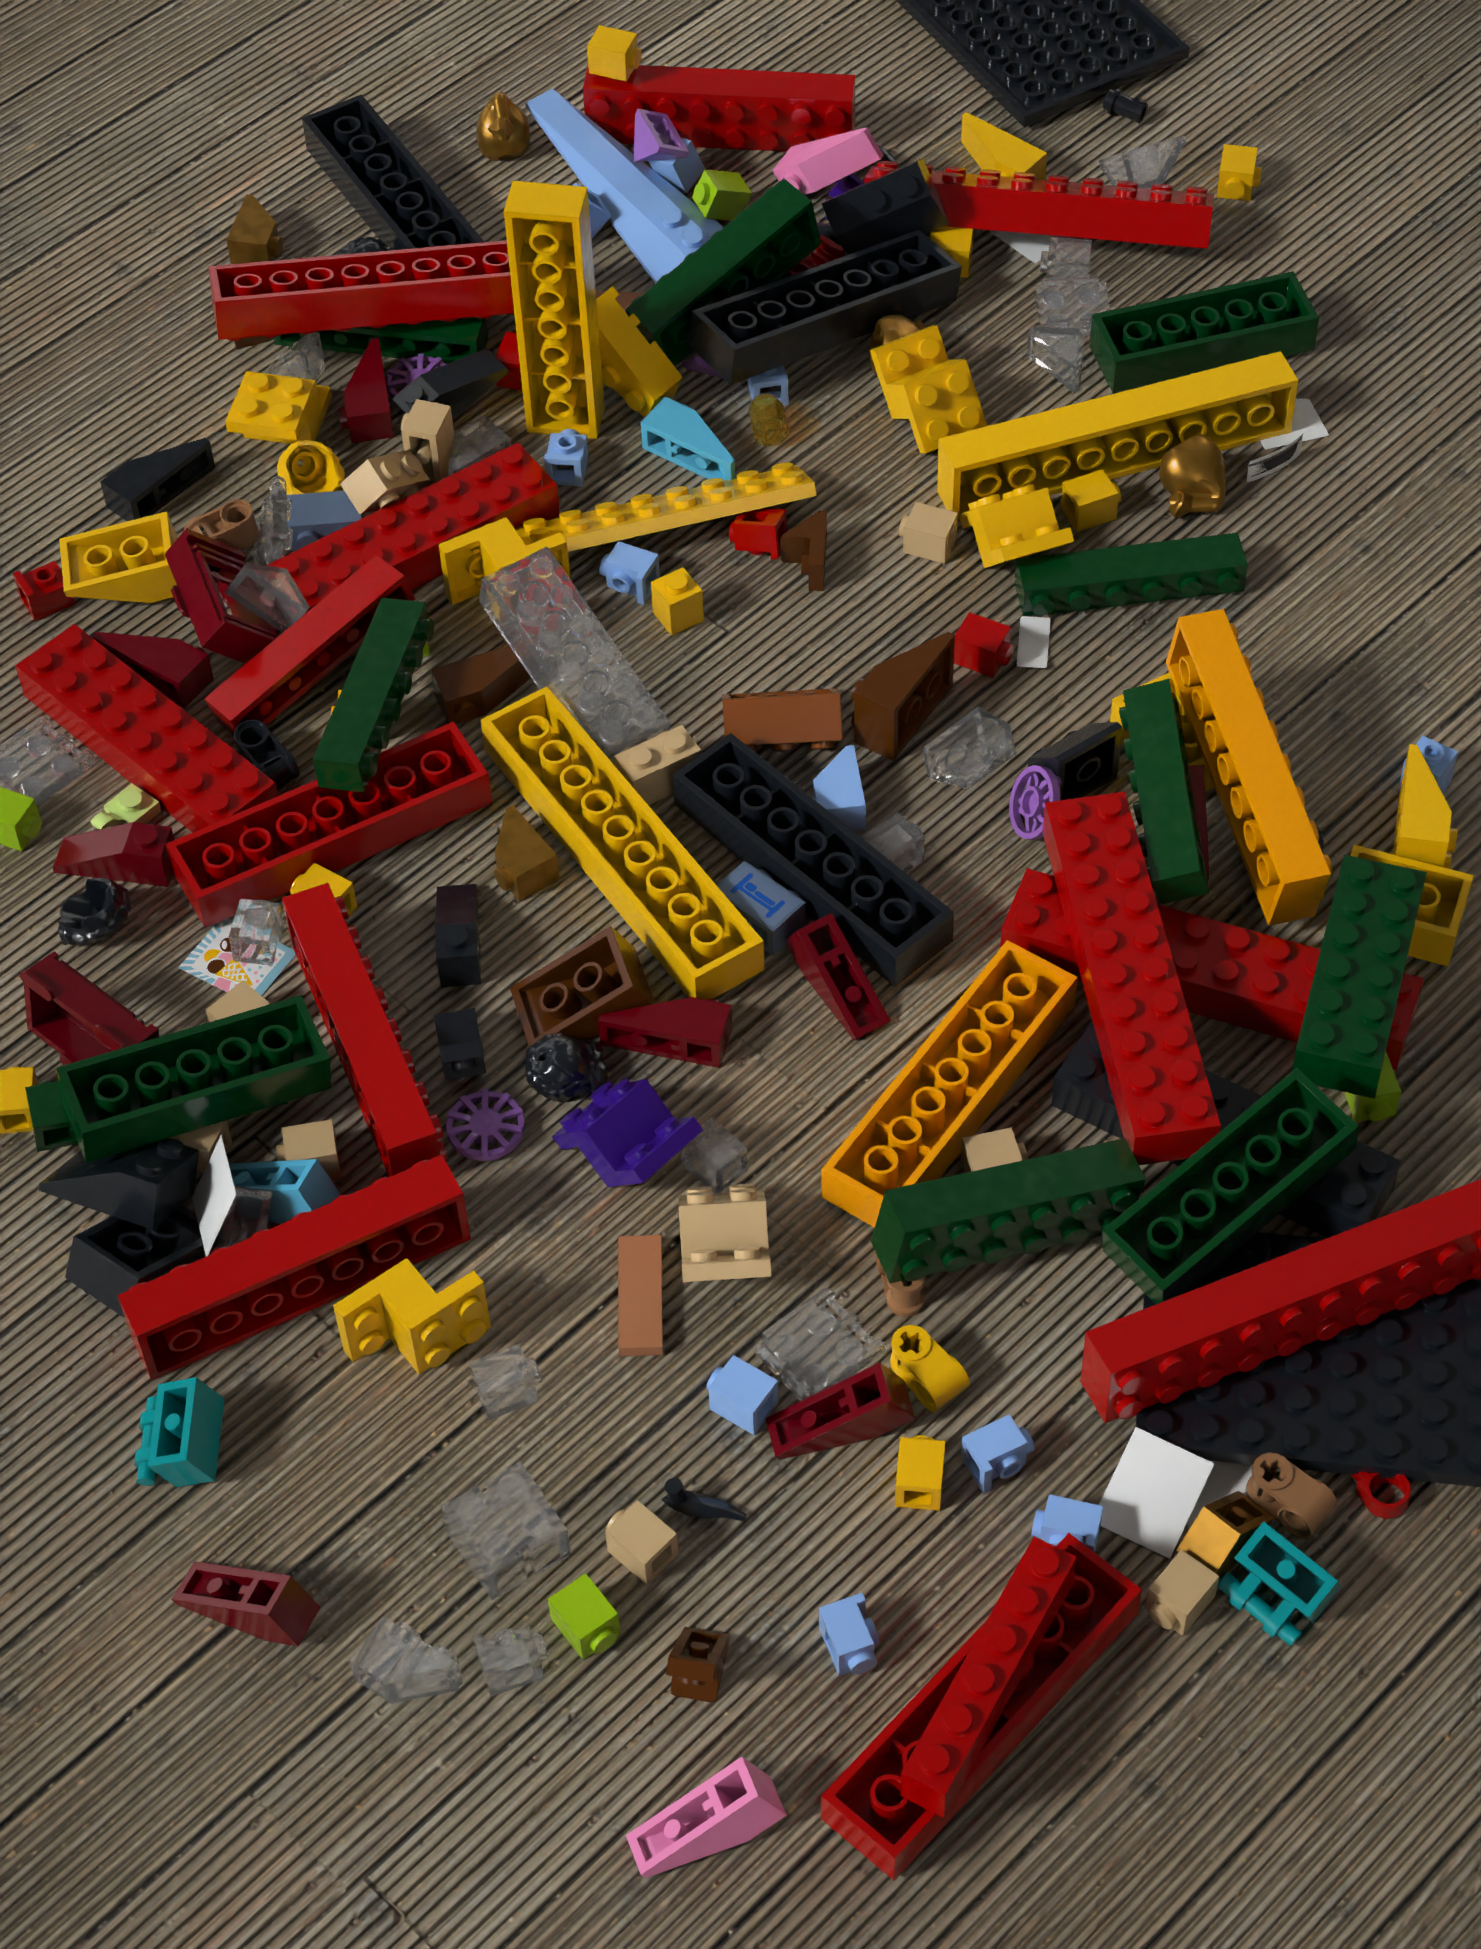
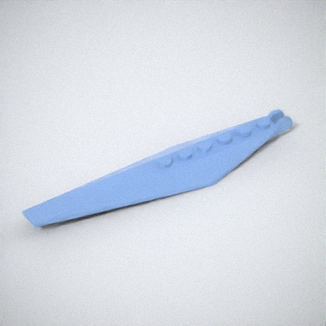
[526,88,724,284]

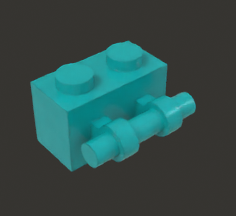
[134,1377,225,1487]
[1217,1521,1342,1647]

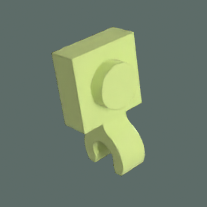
[90,783,161,829]

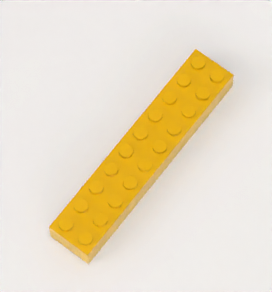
[937,351,1299,519]
[480,686,765,1000]

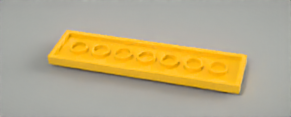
[515,462,817,552]

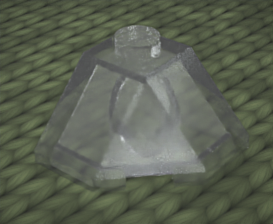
[1099,135,1186,189]
[923,706,1016,790]

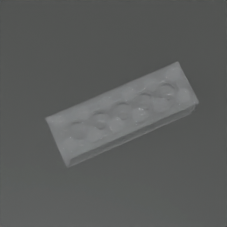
[479,547,671,764]

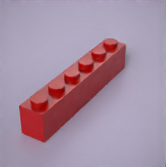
[204,555,416,735]
[900,1536,1077,1818]

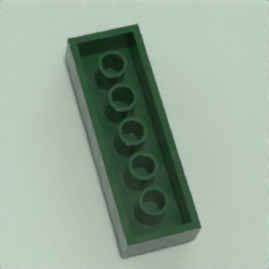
[625,178,822,366]
[1090,271,1319,393]
[1292,855,1426,1099]
[56,995,331,1163]
[1102,1068,1359,1304]
[871,1138,1146,1283]

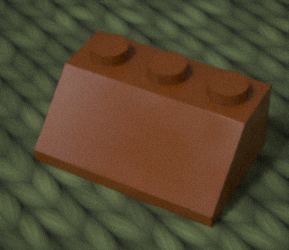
[722,688,842,752]

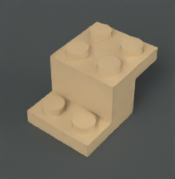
[679,1184,771,1282]

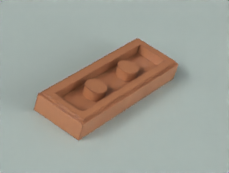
[618,1235,663,1356]

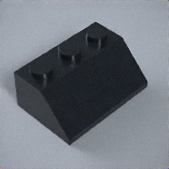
[822,158,950,255]

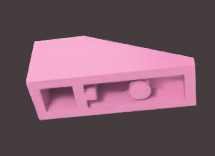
[772,127,884,195]
[626,1757,787,1878]

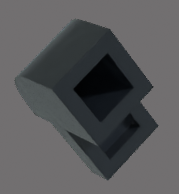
[434,1008,486,1081]

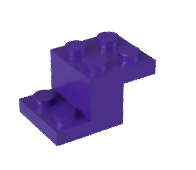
[552,1079,703,1187]

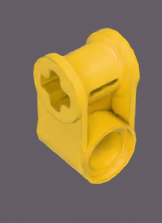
[890,1325,970,1412]

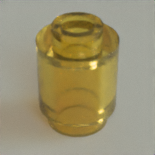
[749,394,789,446]

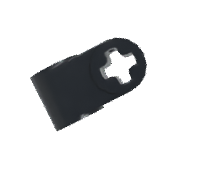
[234,720,300,784]

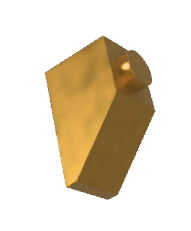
[226,194,283,264]
[494,805,559,902]
[1177,1491,1275,1575]

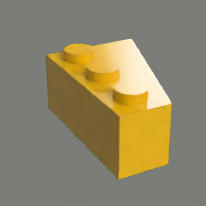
[596,286,683,418]

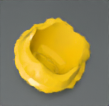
[277,439,345,495]

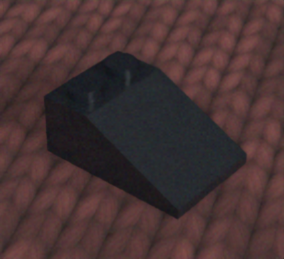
[39,1138,199,1230]
[65,1205,224,1318]

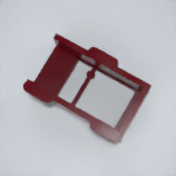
[165,528,277,664]
[20,951,159,1065]

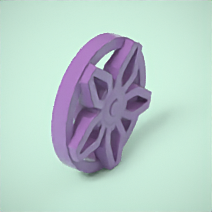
[1009,765,1062,840]

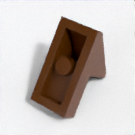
[780,511,827,591]
[666,1627,730,1702]

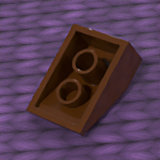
[851,632,955,761]
[510,926,655,1047]

